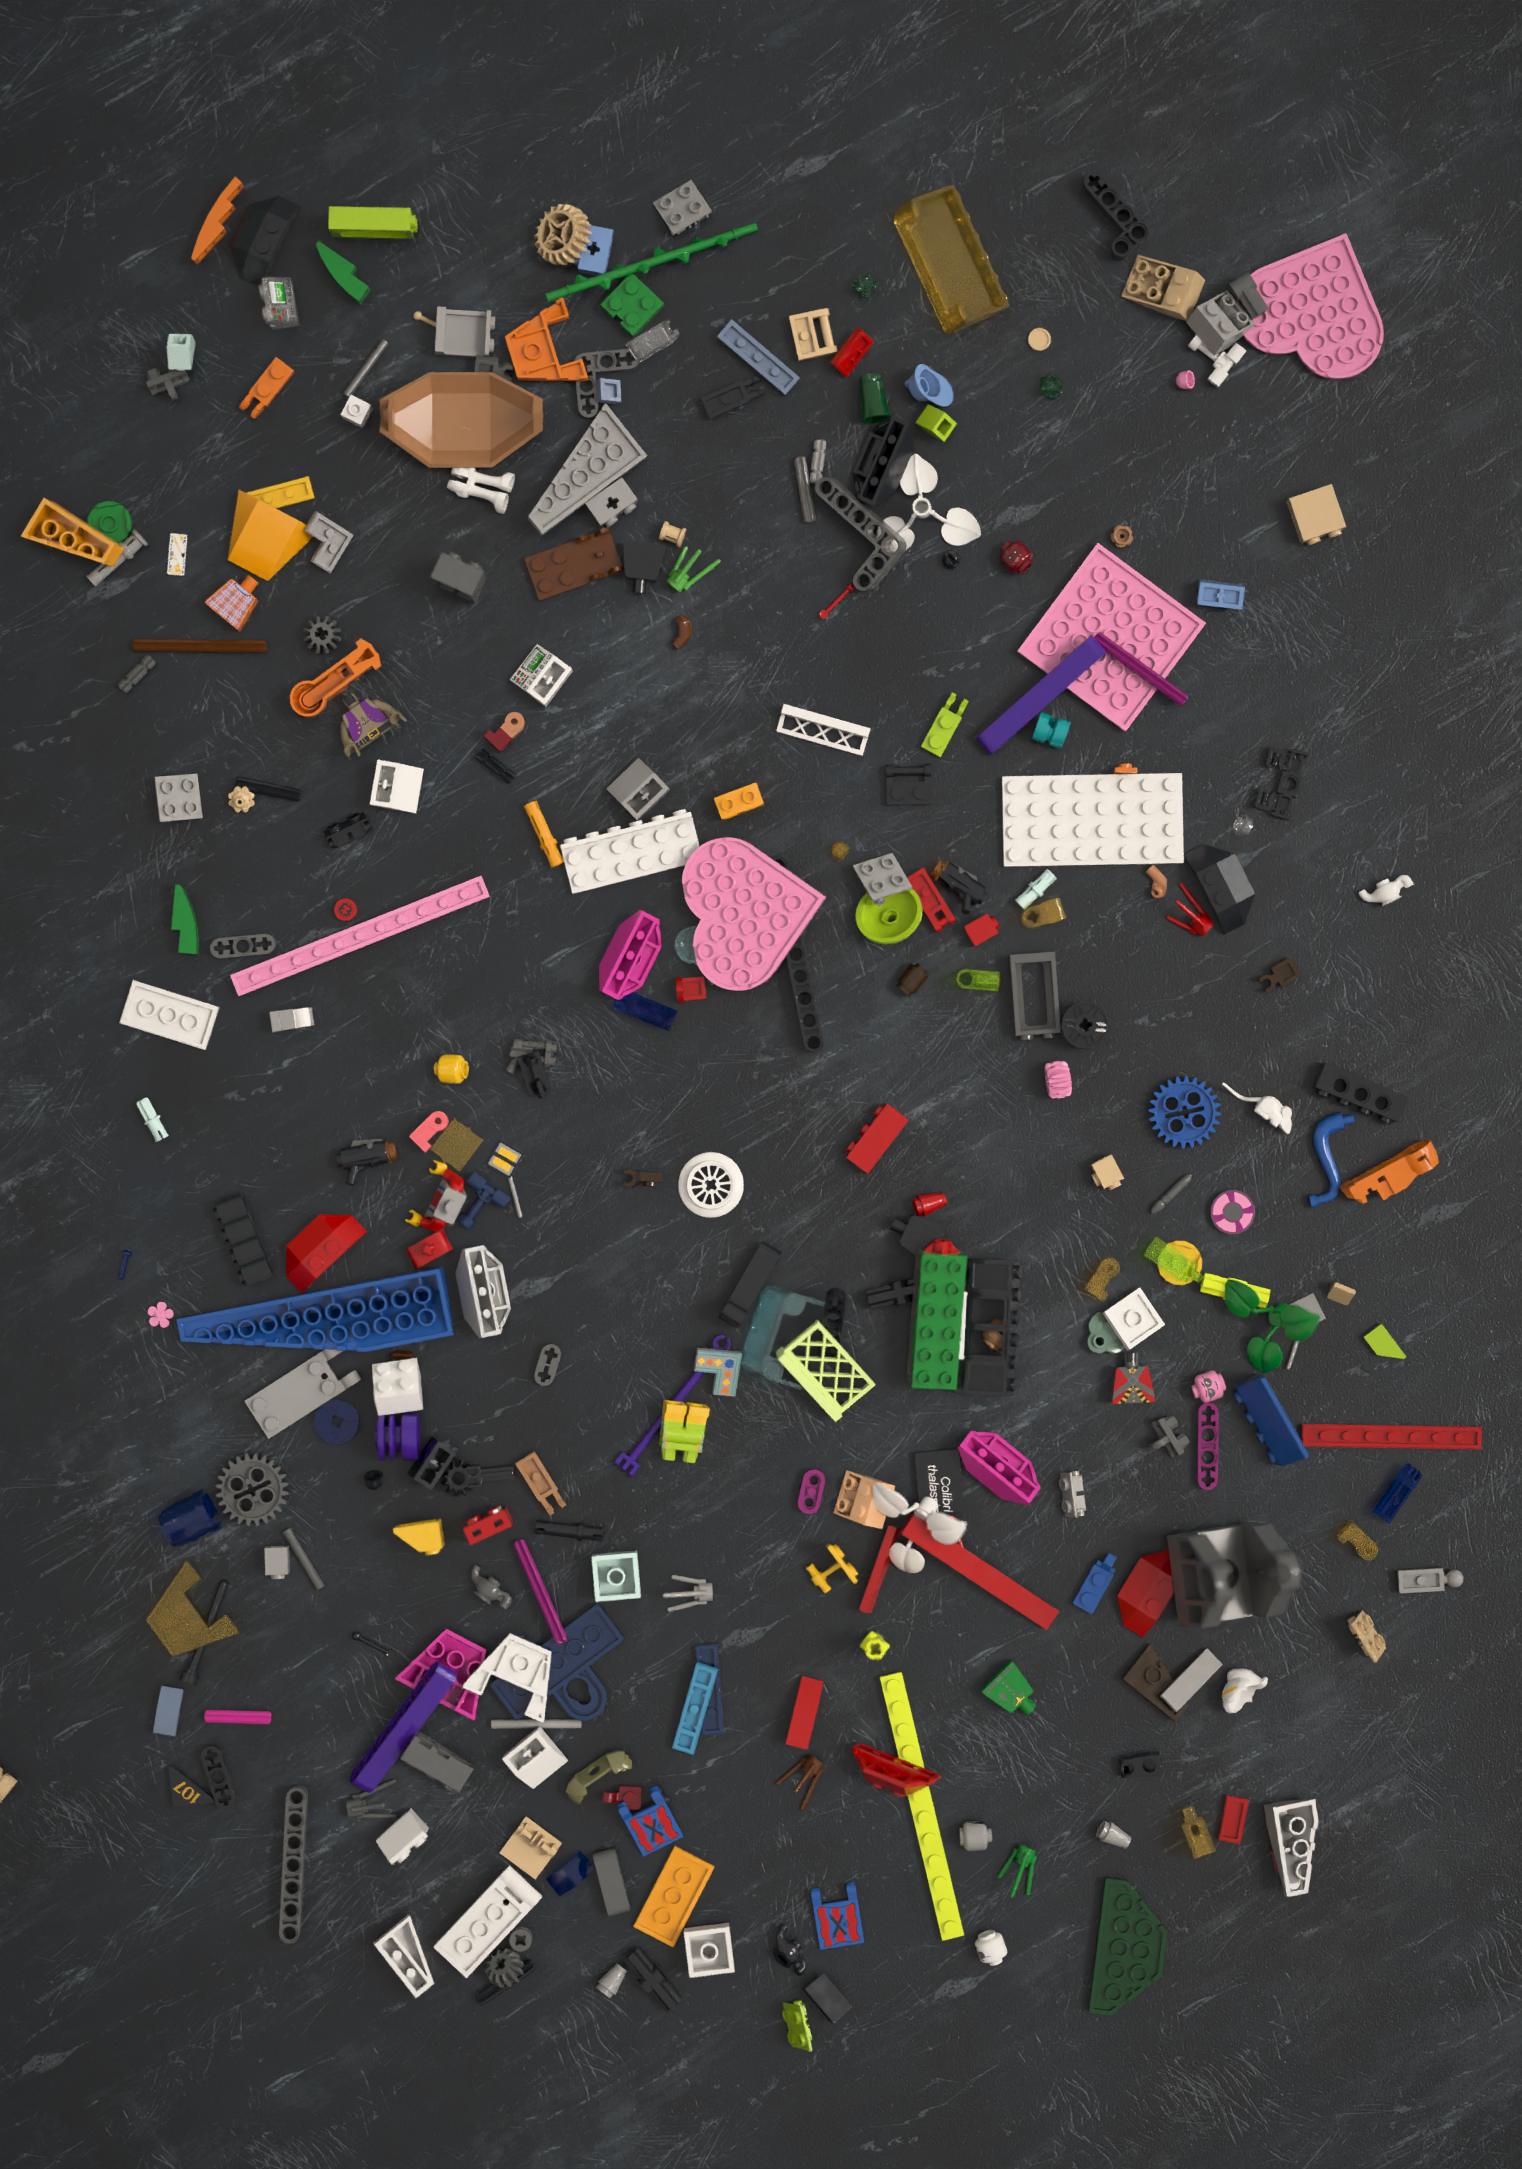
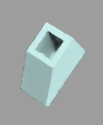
[167,334,195,371]

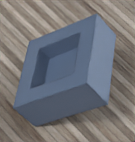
[596,378,621,404]

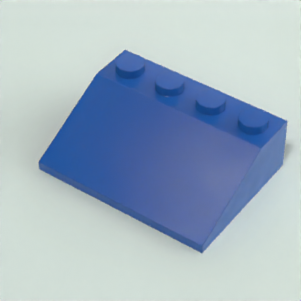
[1233,1374,1309,1467]

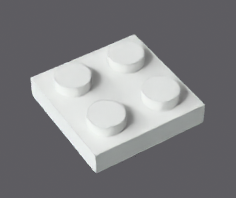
[1102,1288,1165,1350]

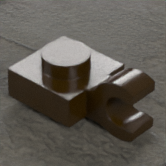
[623,1170,663,1187]

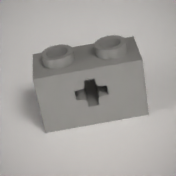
[585,477,638,528]

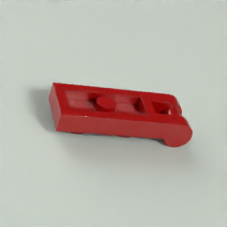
[907,867,956,933]

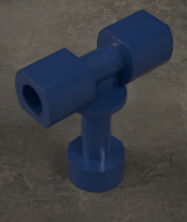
[456,1171,511,1230]

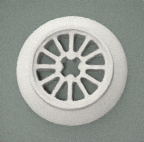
[678,1152,744,1218]

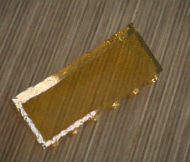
[894,184,1010,334]

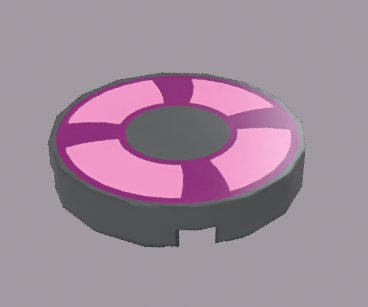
[1210,1190,1255,1234]

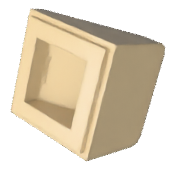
[1327,1282,1356,1305]

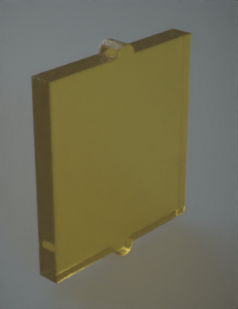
[430,1118,484,1172]

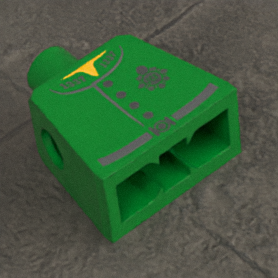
[981,1660,1036,1715]

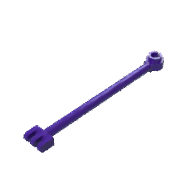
[614,1334,731,1477]

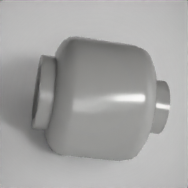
[959,1821,992,1851]

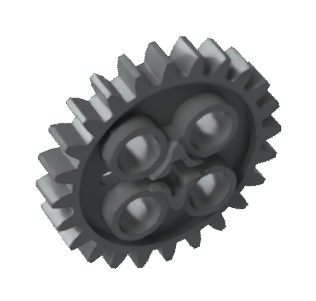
[216,1453,289,1526]

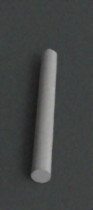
[491,1719,582,1729]

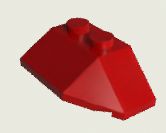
[286,1214,367,1293]
[1117,1549,1174,1637]
[851,1742,941,1797]

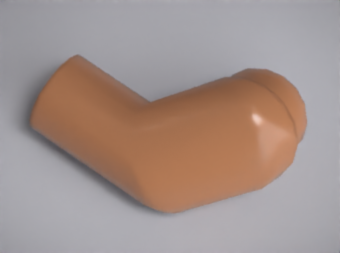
[1146,864,1167,898]

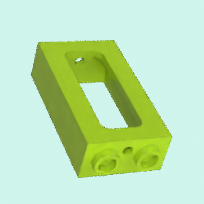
[329,206,418,239]

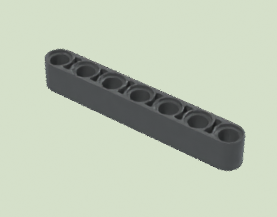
[279,1785,308,1944]

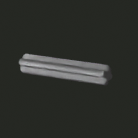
[794,457,816,523]

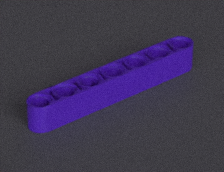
[976,635,1107,755]
[349,1661,457,1793]

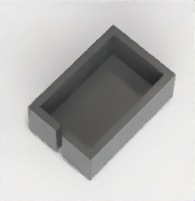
[431,551,487,604]

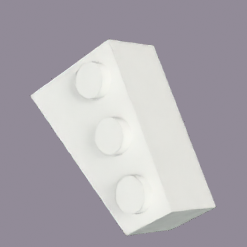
[373,1914,434,1998]

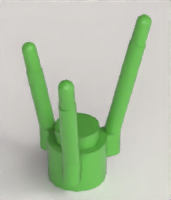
[667,546,721,592]

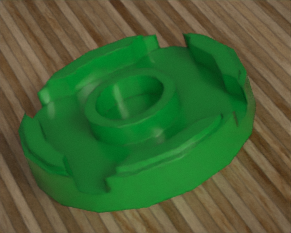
[87,501,132,543]

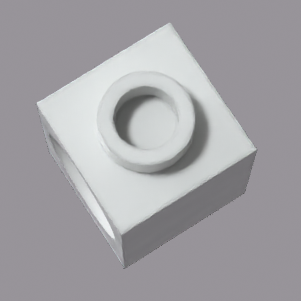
[341,395,373,429]

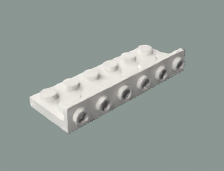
[560,809,700,894]

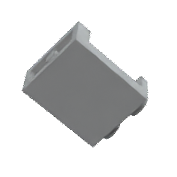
[435,306,495,358]

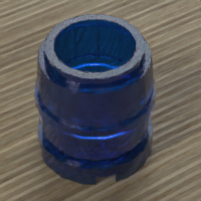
[158,1489,222,1547]

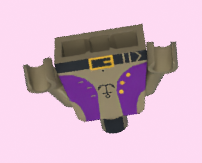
[340,693,406,760]

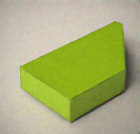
[1363,1324,1406,1359]

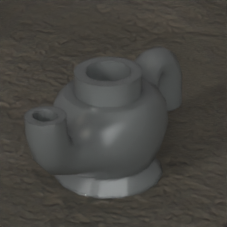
[471,1564,512,1609]

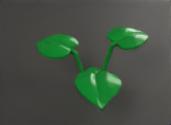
[1225,1280,1320,1373]

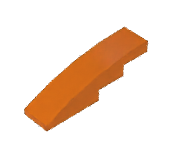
[191,177,244,265]

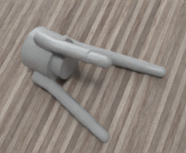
[662,1575,713,1612]

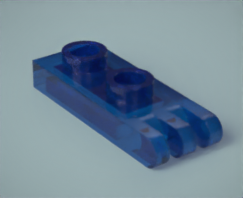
[614,992,677,1031]
[1373,1463,1423,1524]

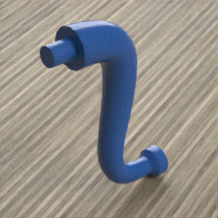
[1309,1112,1355,1208]

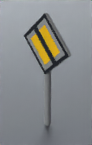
[485,1140,524,1218]

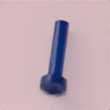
[118,1250,132,1280]

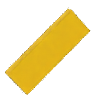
[247,476,315,509]

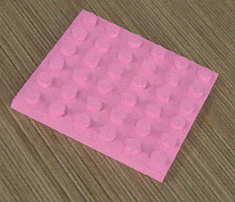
[1017,543,1206,732]

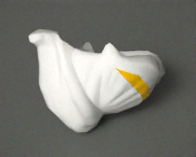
[1222,1668,1268,1713]

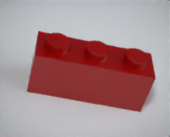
[846,1104,909,1174]

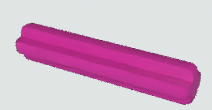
[204,1710,271,1724]

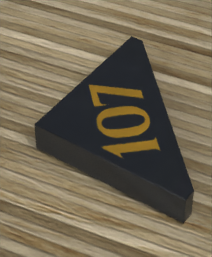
[168,1765,215,1808]

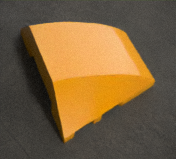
[228,490,313,581]

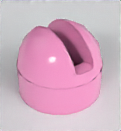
[1176,370,1195,389]

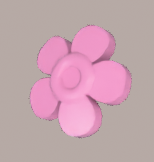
[148,1302,174,1328]

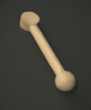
[413,311,436,327]

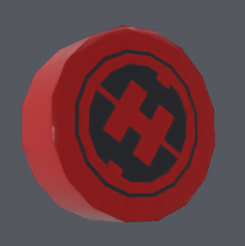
[334,899,357,921]

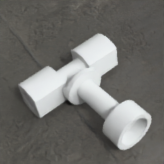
[1188,335,1246,388]

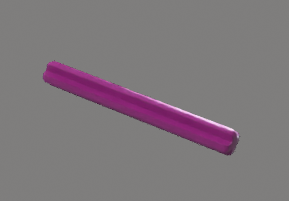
[1094,632,1188,706]
[513,1539,568,1644]

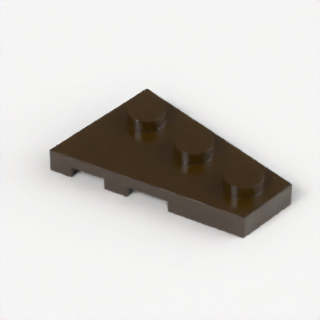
[1122,1644,1189,1722]

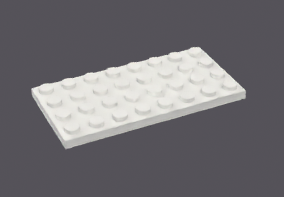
[1002,773,1184,867]

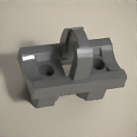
[146,364,190,400]
[1150,1415,1190,1458]

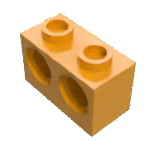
[714,783,764,821]

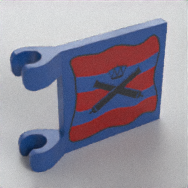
[617,1786,684,1857]
[811,1882,864,1950]

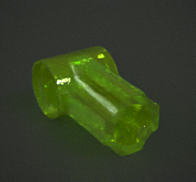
[954,969,1000,991]

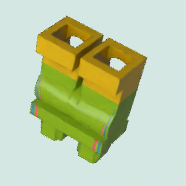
[659,1400,710,1463]

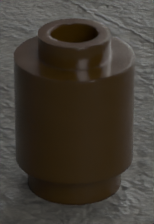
[896,963,928,997]

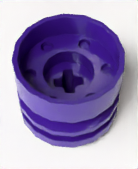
[375,1413,420,1461]

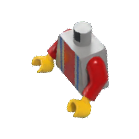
[405,1160,466,1232]

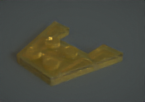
[146,1561,240,1656]

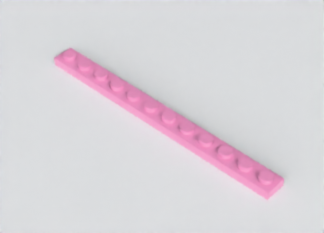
[230,876,490,996]

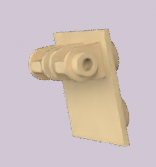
[1347,1610,1386,1663]
[499,1816,562,1879]

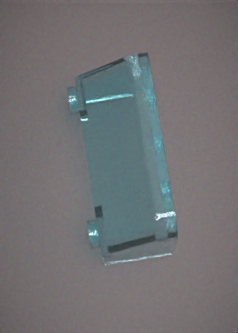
[741,1285,825,1390]

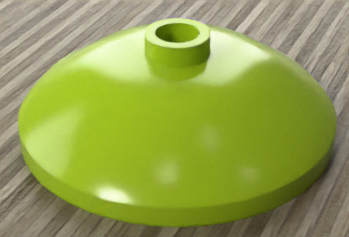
[856,889,922,944]

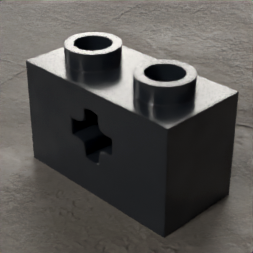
[407,1437,456,1491]

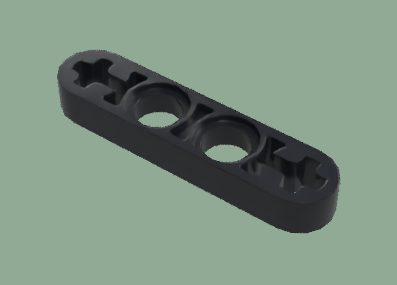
[818,1288,846,1363]

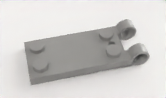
[244,1349,361,1439]

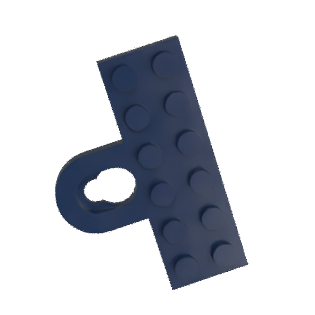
[490,1603,625,1721]

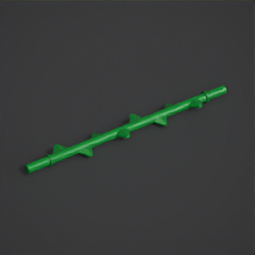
[545,222,758,302]

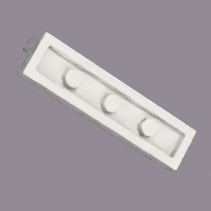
[776,704,870,756]

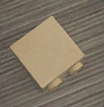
[1287,484,1346,545]

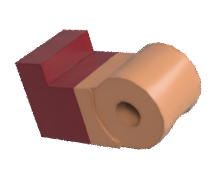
[484,712,525,753]

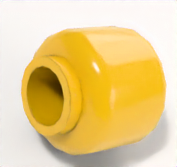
[434,1054,469,1084]

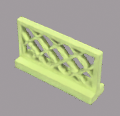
[776,1320,876,1422]

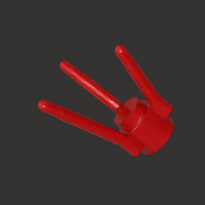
[1166,883,1214,937]

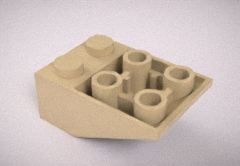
[1122,255,1205,321]

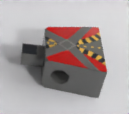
[1111,1352,1155,1404]

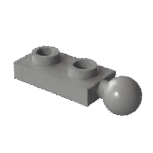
[1397,1568,1464,1593]

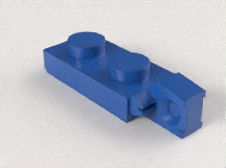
[1072,1552,1117,1614]

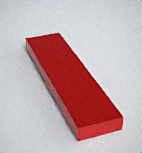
[859,1525,901,1613]

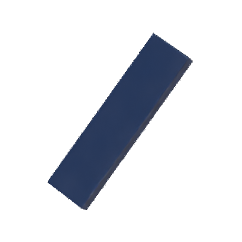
[695,1643,724,1736]

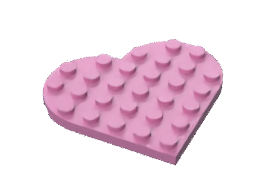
[1236,234,1384,379]
[682,837,826,991]

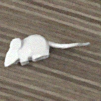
[1222,1083,1292,1134]

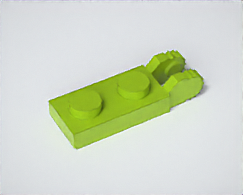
[921,692,969,758]

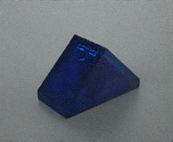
[546,1851,595,1896]

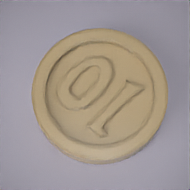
[1028,328,1051,351]

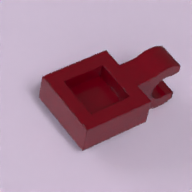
[602,1785,642,1810]

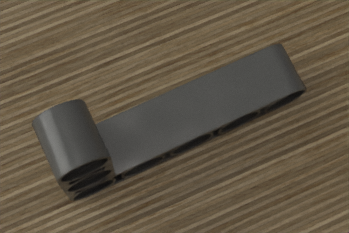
[815,477,907,591]

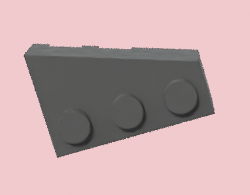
[401,1730,475,1792]

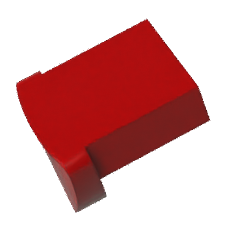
[676,976,706,1004]

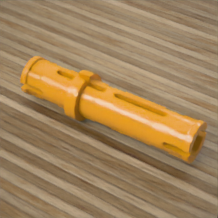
[523,801,564,868]

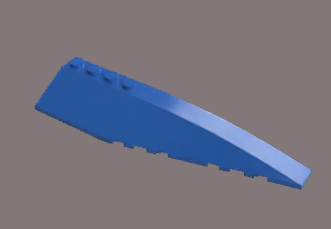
[176,1266,454,1352]

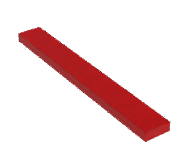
[1301,1423,1482,1450]
[900,1514,1059,1630]

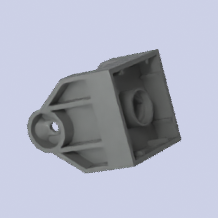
[1167,1522,1300,1628]

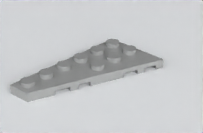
[528,403,647,536]

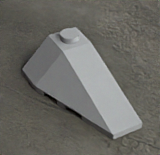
[1264,1799,1319,1897]

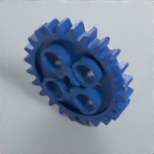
[1148,1076,1221,1149]

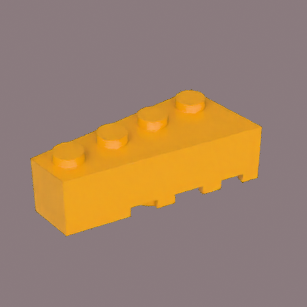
[21,498,124,567]

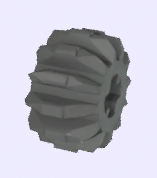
[303,616,341,654]
[485,1948,524,1989]

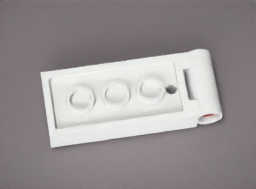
[434,1865,542,1978]

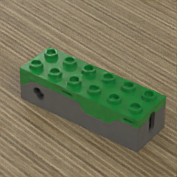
[906,1239,967,1390]

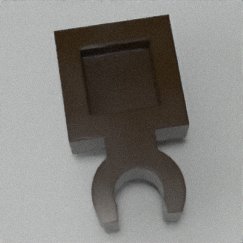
[1259,957,1301,992]

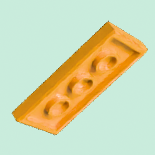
[633,1846,715,1947]

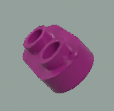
[798,1469,825,1514]

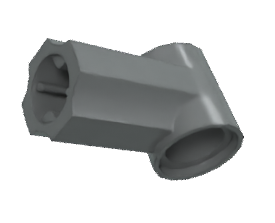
[1227,271,1269,320]

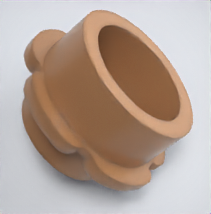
[1111,525,1133,548]

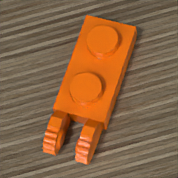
[239,357,295,419]

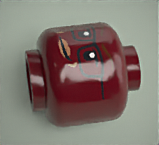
[1000,541,1033,574]

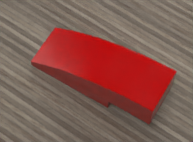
[785,1676,824,1750]

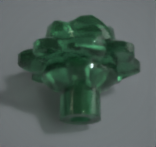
[852,275,878,299]
[1040,373,1063,400]

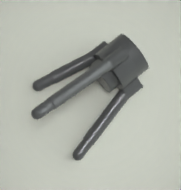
[346,1779,397,1819]

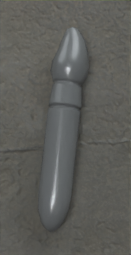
[1151,1174,1192,1214]

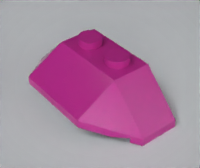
[599,910,662,1000]
[958,1431,1041,1505]

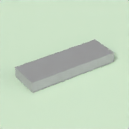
[1160,1648,1223,1712]

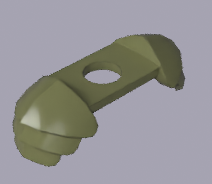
[566,1750,632,1805]

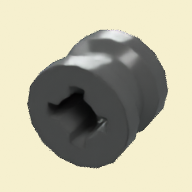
[509,1926,533,1952]

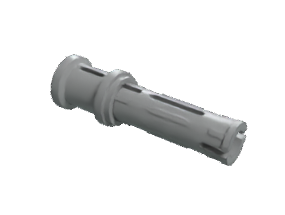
[87,529,148,587]

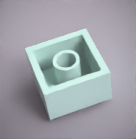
[592,1550,641,1602]

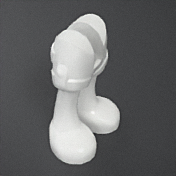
[447,467,515,514]

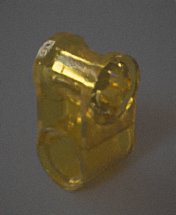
[1021,897,1067,929]

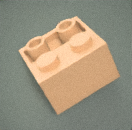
[833,1470,895,1529]

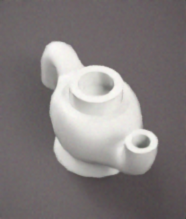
[1358,875,1414,906]

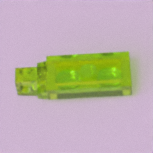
[1143,1236,1204,1283]

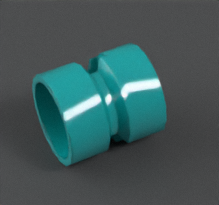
[1032,712,1071,749]

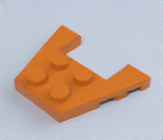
[505,298,589,381]

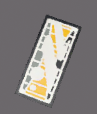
[166,532,189,577]

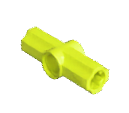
[1200,1273,1270,1308]
[859,1631,890,1661]

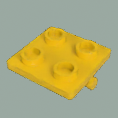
[806,1543,858,1593]

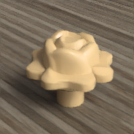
[228,786,255,812]

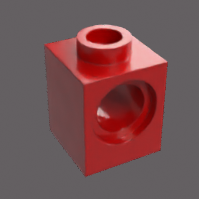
[963,913,1000,947]

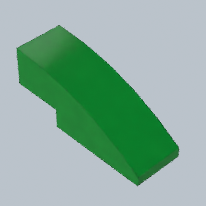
[316,241,370,305]
[171,884,199,955]

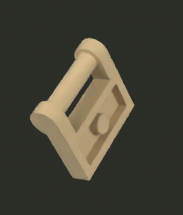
[789,308,838,361]

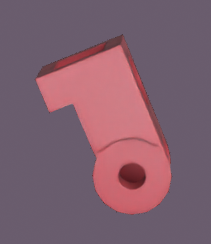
[409,1111,449,1153]

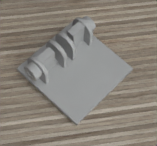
[653,180,712,235]
[154,774,203,823]
[853,853,912,906]

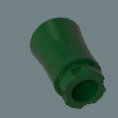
[859,373,891,424]

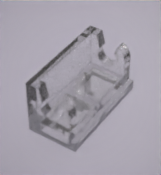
[626,319,680,363]

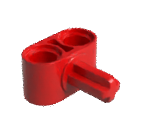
[405,1229,453,1269]

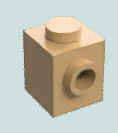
[1090,1154,1124,1191]

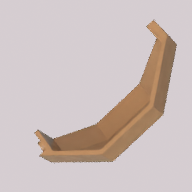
[379,372,543,468]

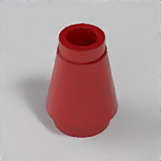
[912,1192,947,1217]

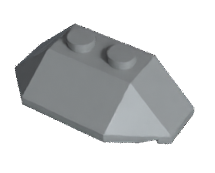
[455,1245,511,1338]

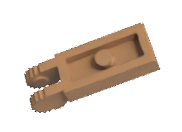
[515,1451,566,1515]

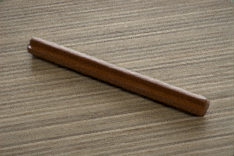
[132,639,267,653]

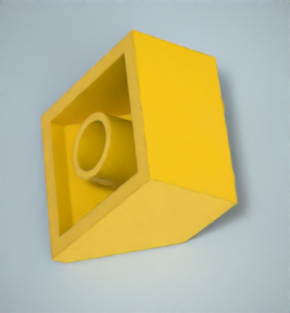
[393,1518,445,1555]

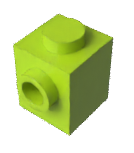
[916,404,957,442]

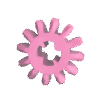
[1044,1061,1072,1099]

